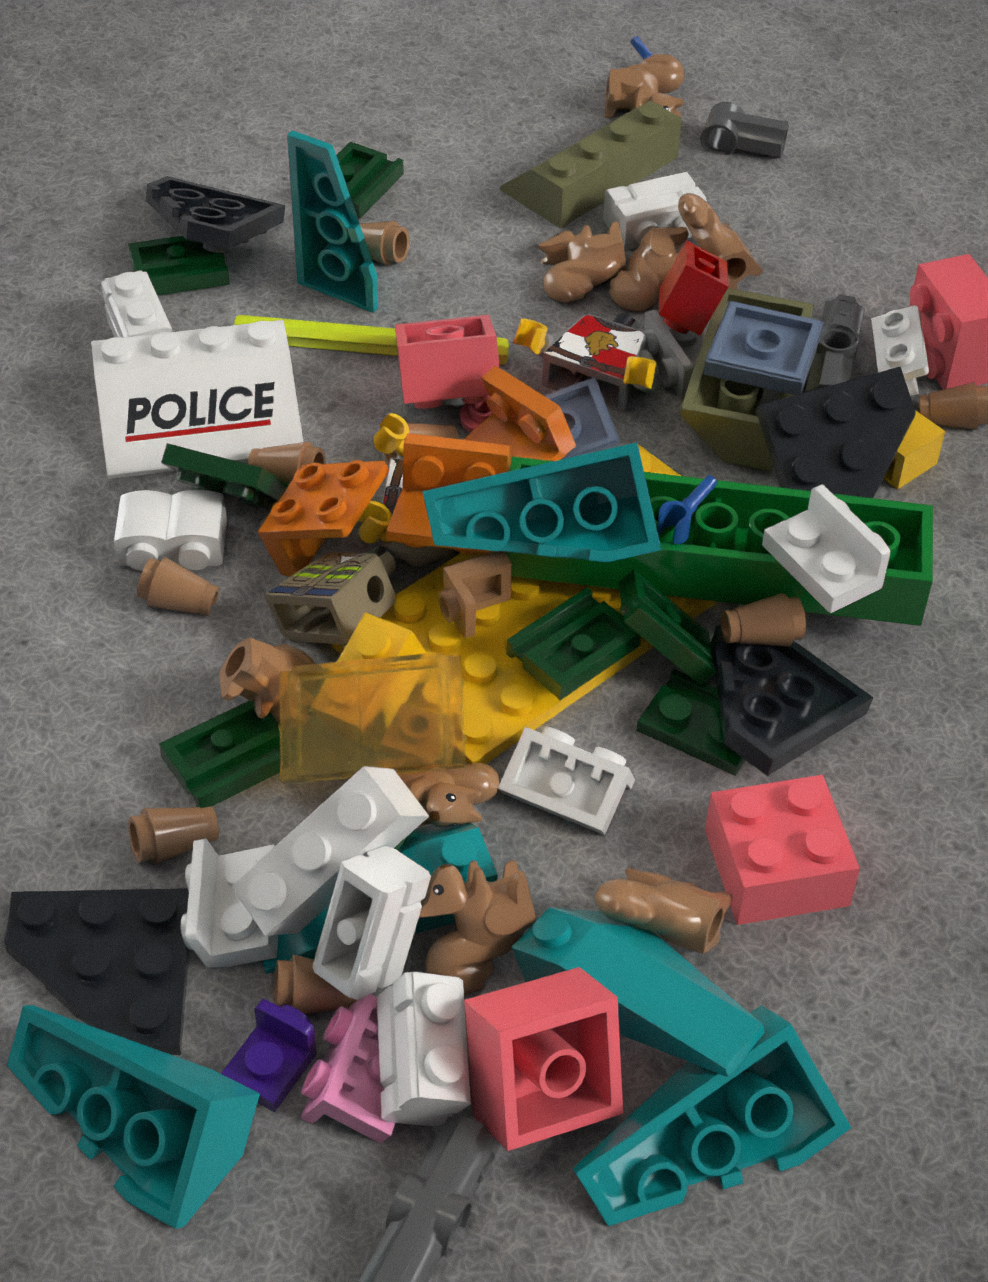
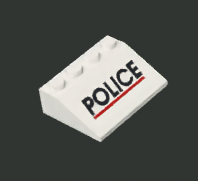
[91,320,303,479]

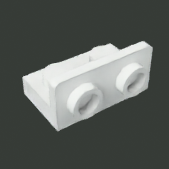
[871,305,929,399]
[762,485,890,613]
[498,726,635,835]
[181,838,278,967]

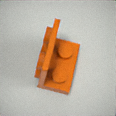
[463,365,576,464]
[387,433,511,554]
[257,460,389,577]

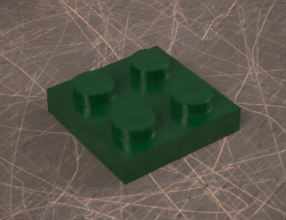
[161,443,289,510]

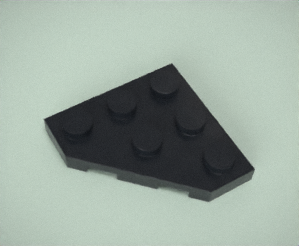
[146,176,285,253]
[756,366,916,498]
[711,624,874,776]
[4,888,189,1055]

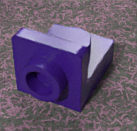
[221,999,317,1112]

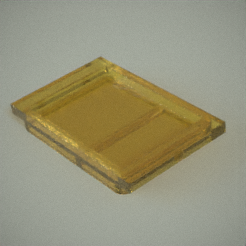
[278,653,467,784]

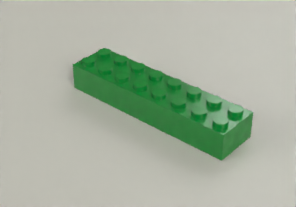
[505,456,933,626]

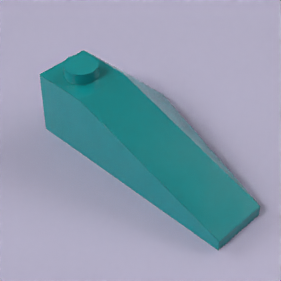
[287,130,378,313]
[512,907,765,1078]

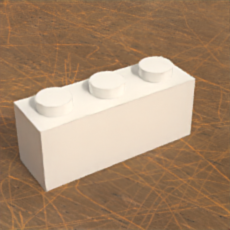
[231,766,429,936]

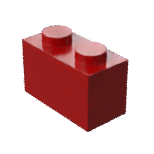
[659,240,729,336]

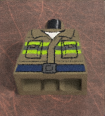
[264,546,396,645]

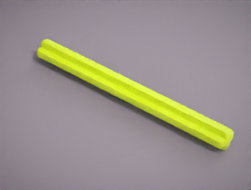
[233,315,509,365]

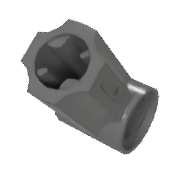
[700,102,789,158]

